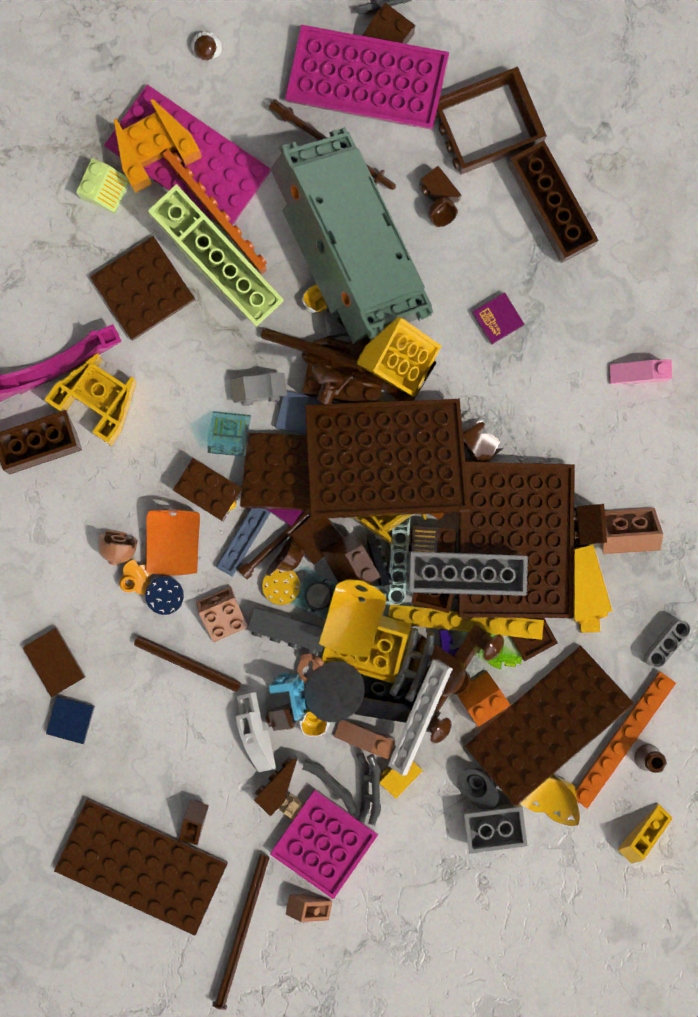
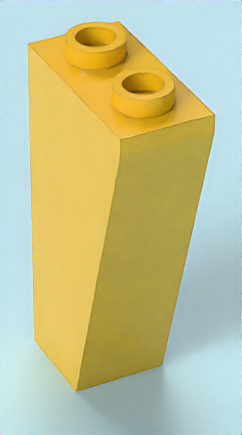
[571,544,613,624]

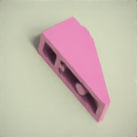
[609,359,672,384]

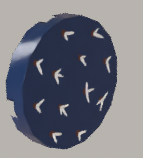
[145,577,184,615]

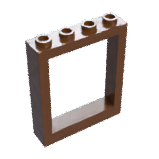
[435,67,547,175]

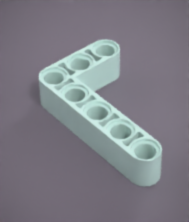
[355,517,410,605]

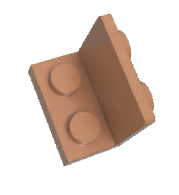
[196,586,248,642]

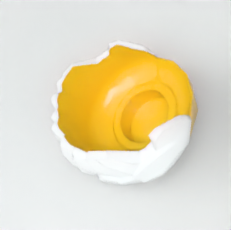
[302,284,328,313]
[298,710,330,737]

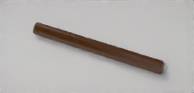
[261,329,363,370]
[134,636,241,692]

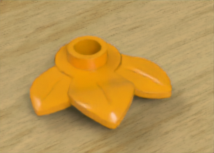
[119,559,153,595]

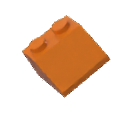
[457,671,511,727]

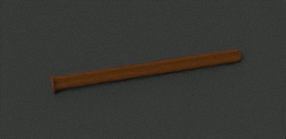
[212,854,269,1010]

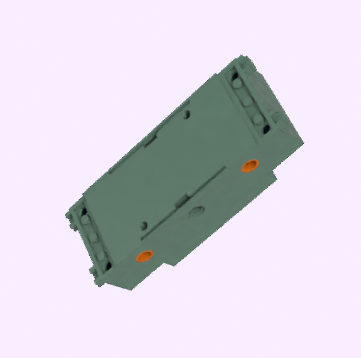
[270,127,433,344]

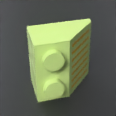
[76,158,129,214]

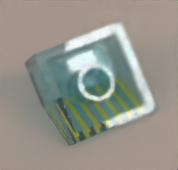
[208,411,251,457]

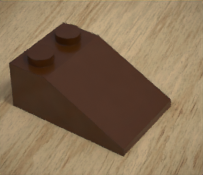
[362,2,415,44]

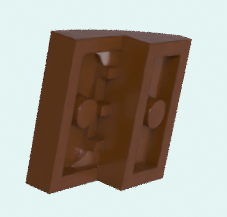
[290,518,344,565]

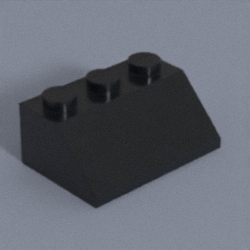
[355,674,417,723]

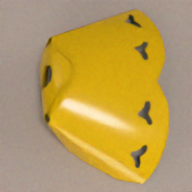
[520,775,580,826]

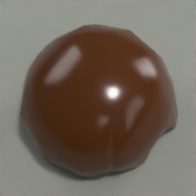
[427,197,458,227]

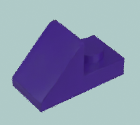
[439,629,460,657]

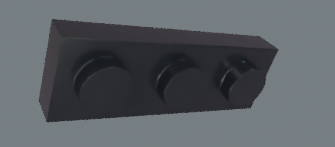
[366,533,393,593]

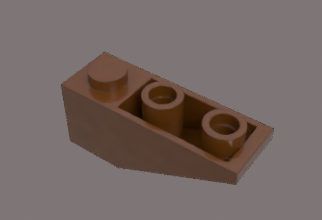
[254,755,298,817]

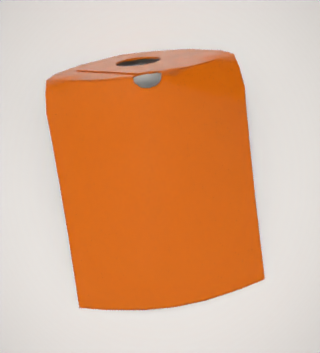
[146,510,200,576]

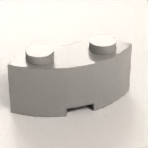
[231,373,287,406]

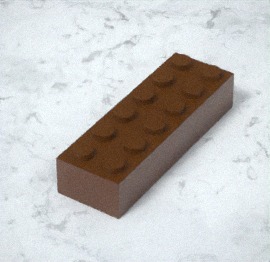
[508,140,599,263]

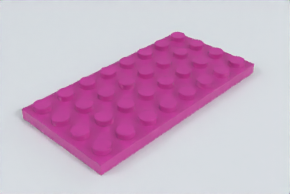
[285,25,450,130]
[104,84,271,227]

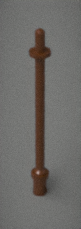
[268,99,396,190]

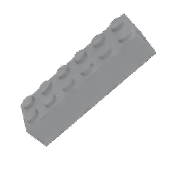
[406,552,528,596]

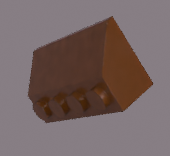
[0,410,82,475]

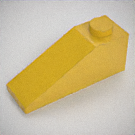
[618,804,673,864]

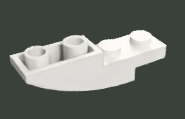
[235,692,276,772]

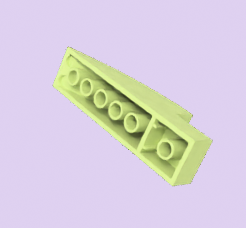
[148,184,284,327]

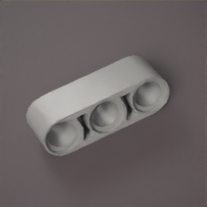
[644,620,691,668]

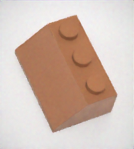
[600,508,663,554]

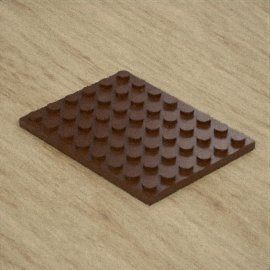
[305,398,470,519]
[458,462,575,618]

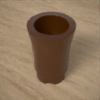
[635,744,667,773]

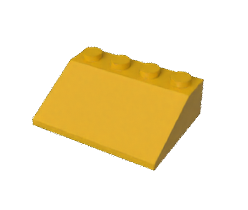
[357,317,442,397]
[322,616,412,683]

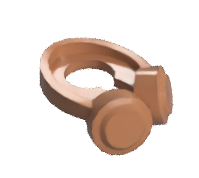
[297,653,324,684]

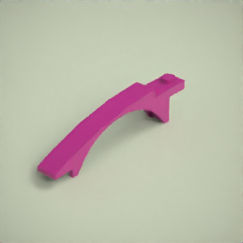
[0,324,122,402]

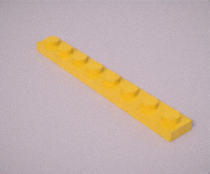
[389,604,544,640]

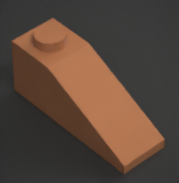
[334,720,395,760]

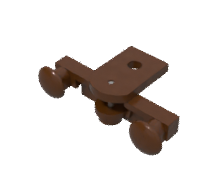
[408,624,504,744]

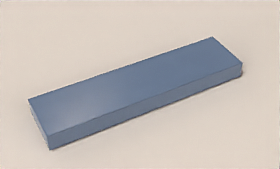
[216,508,271,577]

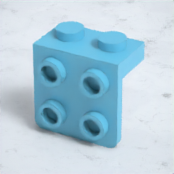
[269,672,307,721]

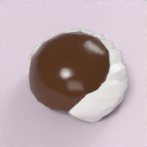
[191,31,222,60]

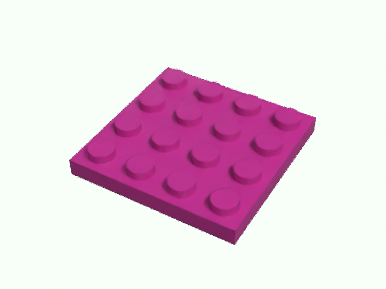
[270,789,378,900]

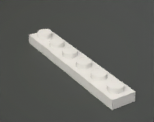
[388,659,452,775]

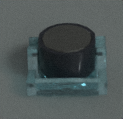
[294,571,338,619]

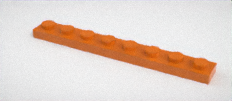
[162,149,267,275]
[575,671,676,809]

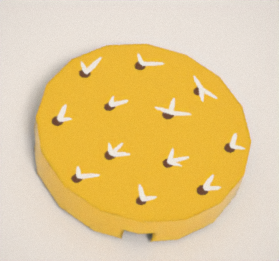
[262,569,301,605]

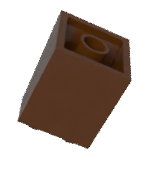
[320,531,380,587]

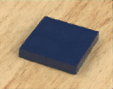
[46,696,95,744]

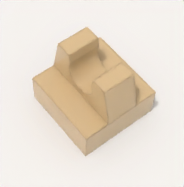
[278,793,304,820]

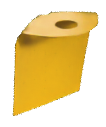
[319,580,386,657]

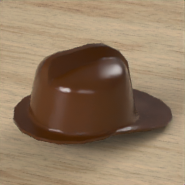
[266,536,305,576]

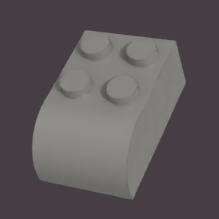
[464,803,528,854]

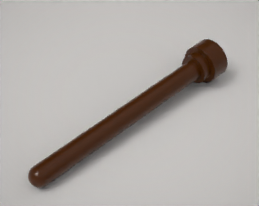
[237,511,311,580]

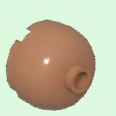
[98,531,138,565]

